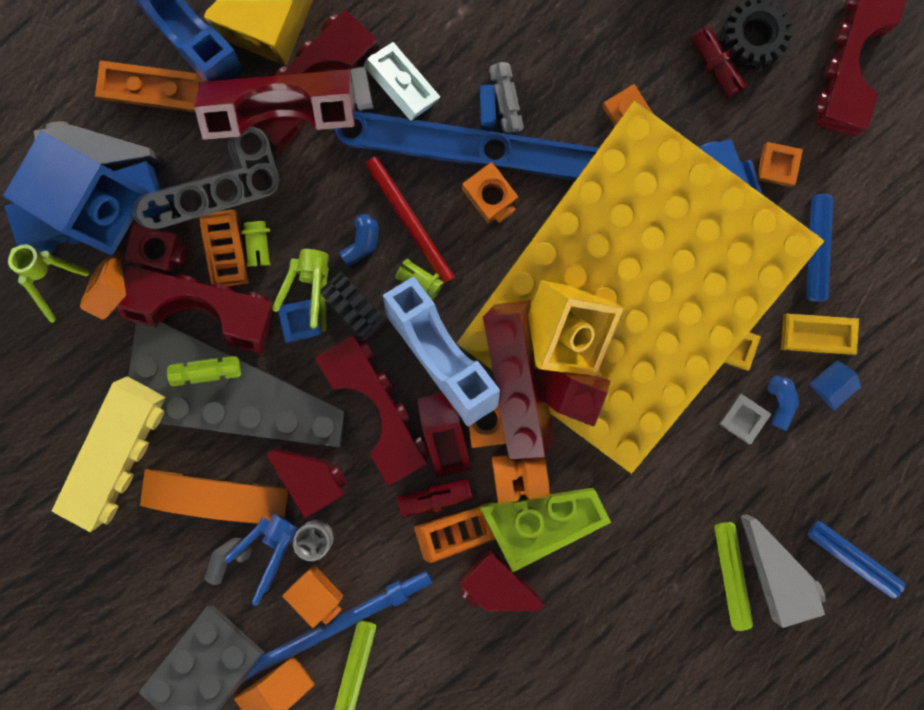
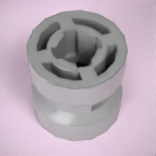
[293,520,334,561]

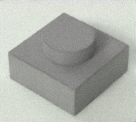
[350,67,374,113]
[718,393,771,444]

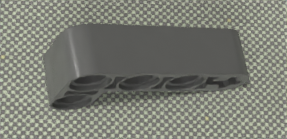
[132,127,279,229]

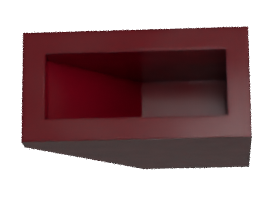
[535,366,611,427]
[417,392,472,478]
[267,449,347,518]
[460,548,544,611]

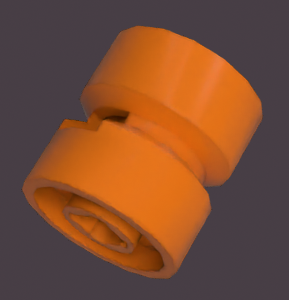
[491,454,550,504]

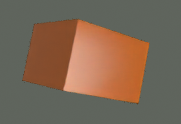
[234,656,315,710]

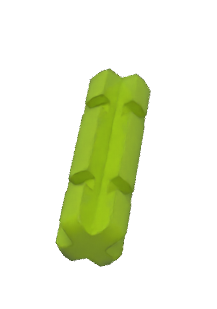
[167,356,241,386]

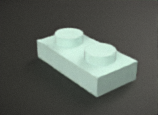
[364,42,440,121]

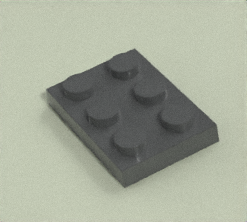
[139,605,265,710]

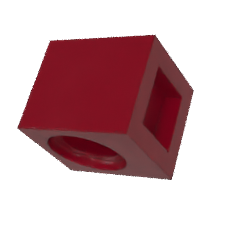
[124,224,187,274]

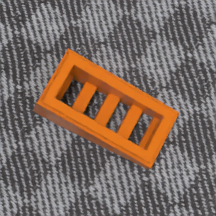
[199,209,249,287]
[80,250,126,320]
[414,506,496,563]

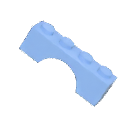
[383,276,500,426]

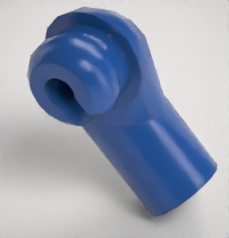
[339,214,379,267]
[767,376,799,431]

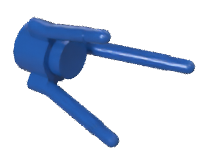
[225,513,299,606]

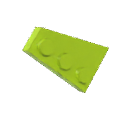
[479,488,611,572]

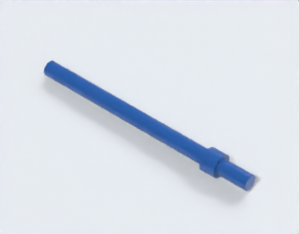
[242,570,433,683]

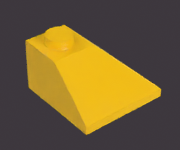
[528,280,624,376]

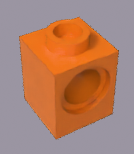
[462,162,518,224]
[469,407,506,448]
[282,564,344,628]

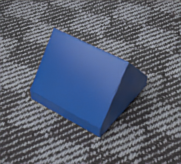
[809,360,861,411]

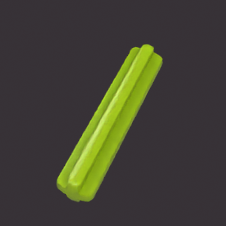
[714,522,753,631]
[334,620,376,710]

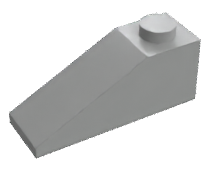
[34,121,160,170]
[740,514,826,628]

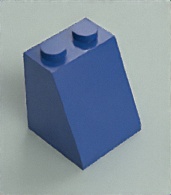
[3,130,149,256]

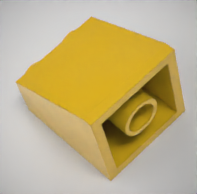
[204,0,313,66]

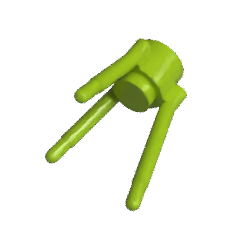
[8,244,89,323]
[272,249,329,332]

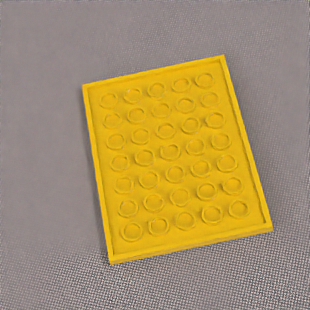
[456,100,824,474]

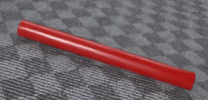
[365,156,455,285]

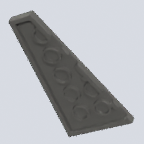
[128,322,346,447]

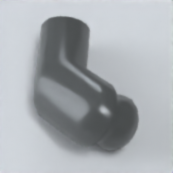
[204,538,252,585]

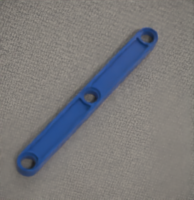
[335,111,599,181]

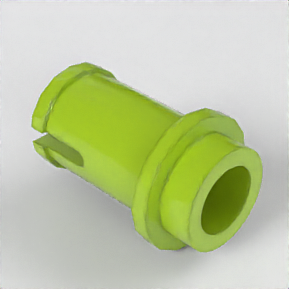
[241,221,271,267]
[395,259,444,301]

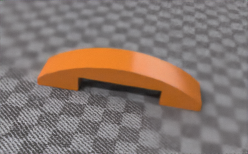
[140,469,289,524]

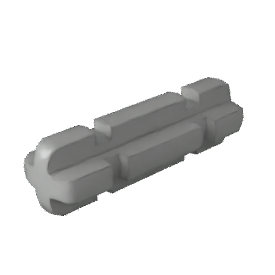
[489,62,524,134]

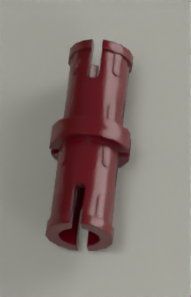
[690,24,748,99]
[397,478,473,519]

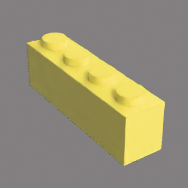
[52,376,166,532]

